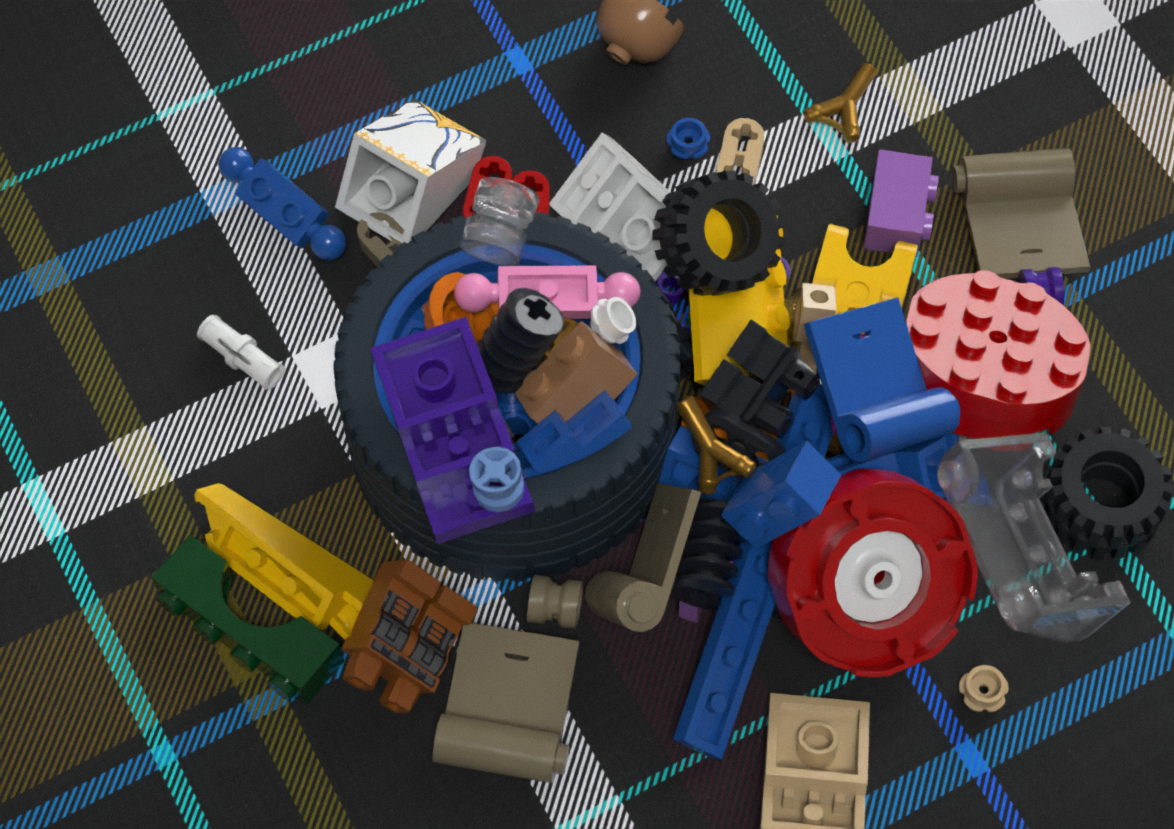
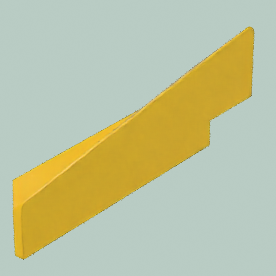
[194,483,374,640]

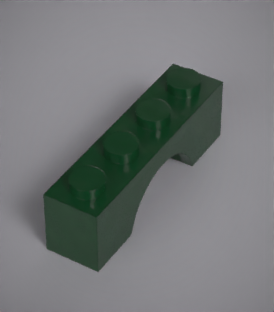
[151,535,344,706]

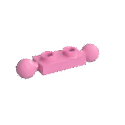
[454,266,641,319]

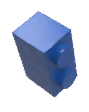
[721,441,841,549]

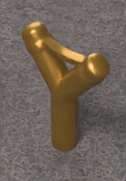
[803,63,877,143]
[676,396,756,495]

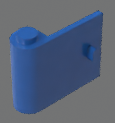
[804,297,961,462]

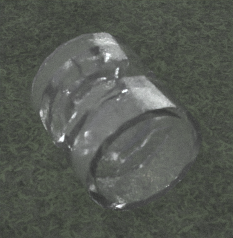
[459,177,539,266]

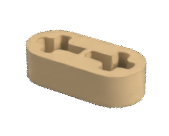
[716,118,764,185]

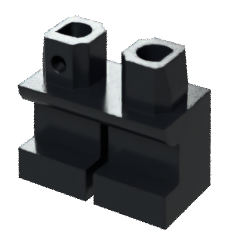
[699,319,820,438]

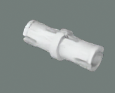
[197,315,285,390]

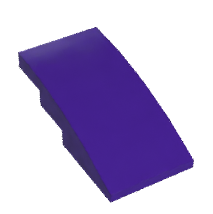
[370,317,535,544]

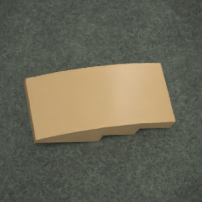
[760,693,870,829]

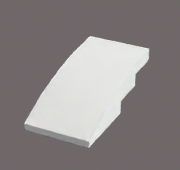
[549,133,670,281]

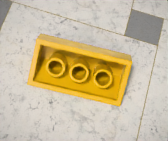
[689,208,790,392]

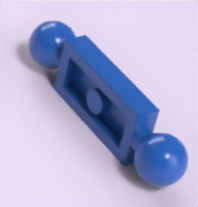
[218,147,347,261]

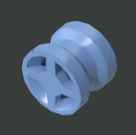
[469,447,525,512]

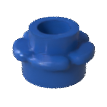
[667,118,710,159]

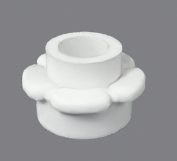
[590,297,636,344]

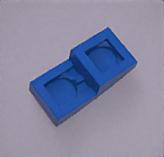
[517,390,633,473]

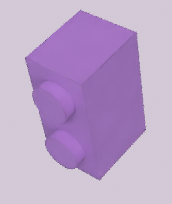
[863,149,939,257]

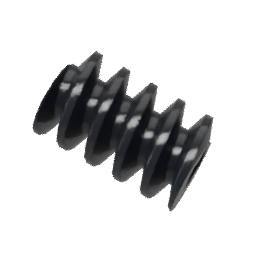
[477,288,564,393]
[671,498,746,609]

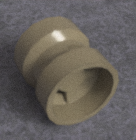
[527,574,583,629]

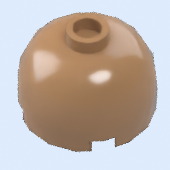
[596,0,685,65]

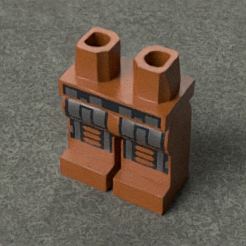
[341,559,478,714]

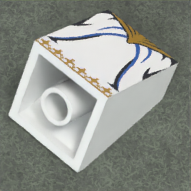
[335,99,486,243]

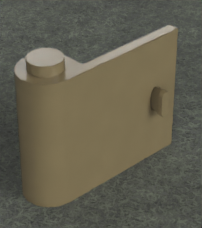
[952,148,1090,279]
[585,483,701,632]
[433,623,580,783]

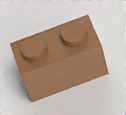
[515,321,638,423]

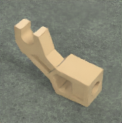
[791,283,836,397]

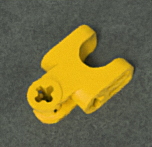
[812,224,918,334]

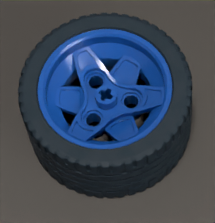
[334,210,680,582]

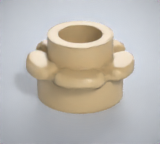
[959,665,1009,712]

